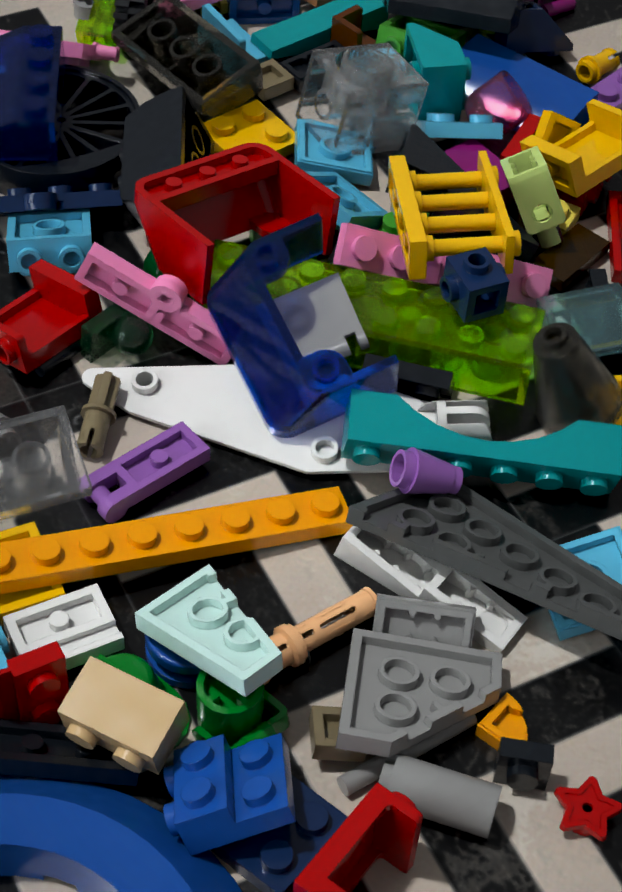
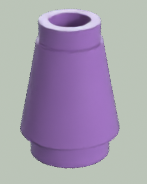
[389,447,463,494]

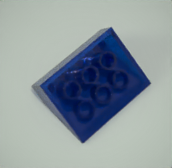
[0,24,65,161]

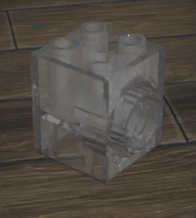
[295,42,429,159]

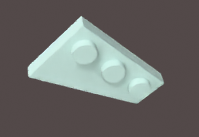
[135,564,283,697]

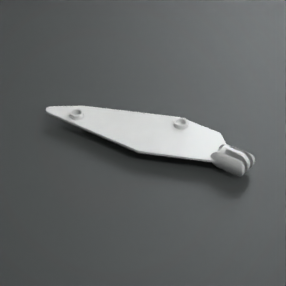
[82,364,492,474]

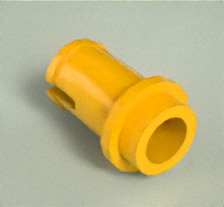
[576,48,620,84]

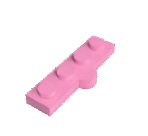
[73,242,247,365]

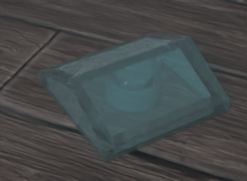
[536,282,622,365]

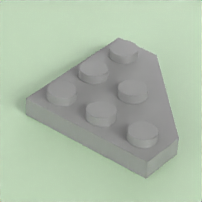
[336,628,502,758]

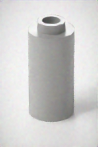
[378,753,503,839]

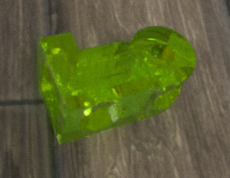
[75,0,117,47]

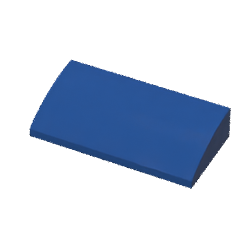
[461,33,599,132]

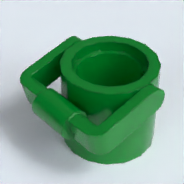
[192,670,290,749]

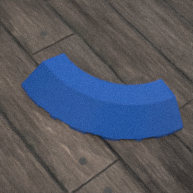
[0,774,242,892]

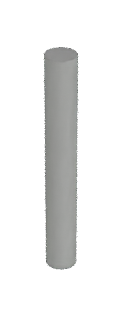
[337,714,477,796]

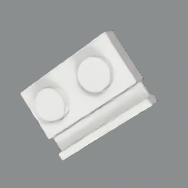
[2,583,125,670]

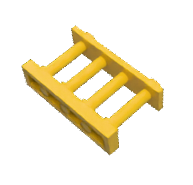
[388,150,521,280]

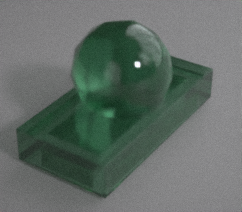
[81,303,154,363]

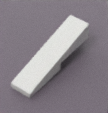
[333,526,528,653]

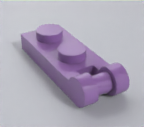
[78,421,210,523]

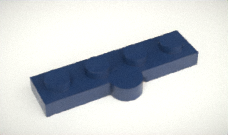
[0,183,123,217]

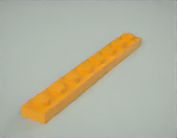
[0,486,353,595]

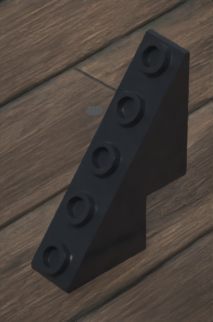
[385,123,540,263]

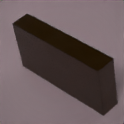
[530,224,610,292]

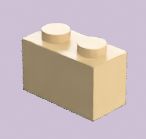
[57,656,190,775]

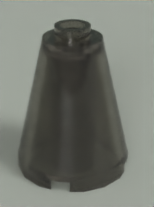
[533,322,622,435]

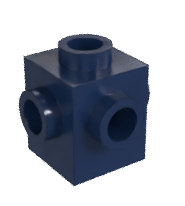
[440,247,510,324]

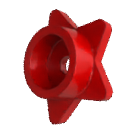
[554,776,622,841]

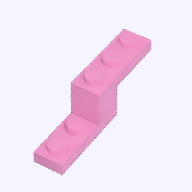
[333,223,553,310]

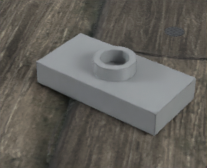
[373,593,477,648]

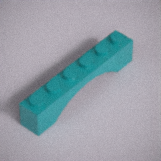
[341,388,622,496]

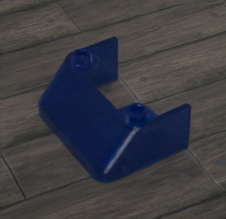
[207,213,399,438]

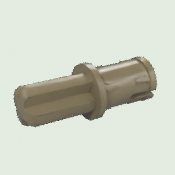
[74,371,121,459]

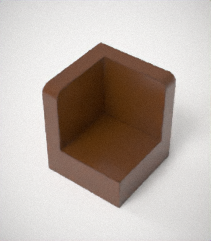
[331,5,376,57]

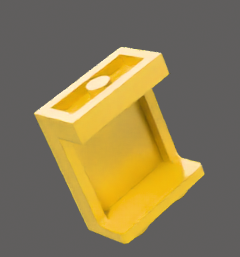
[520,99,622,198]

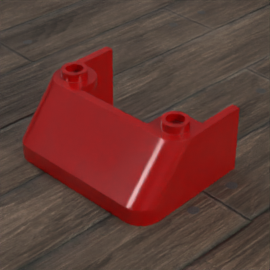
[134,143,340,305]

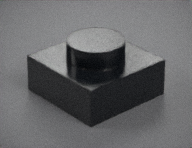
[493,737,554,791]

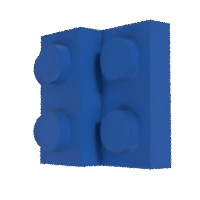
[163,733,296,856]

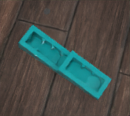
[250,0,389,59]

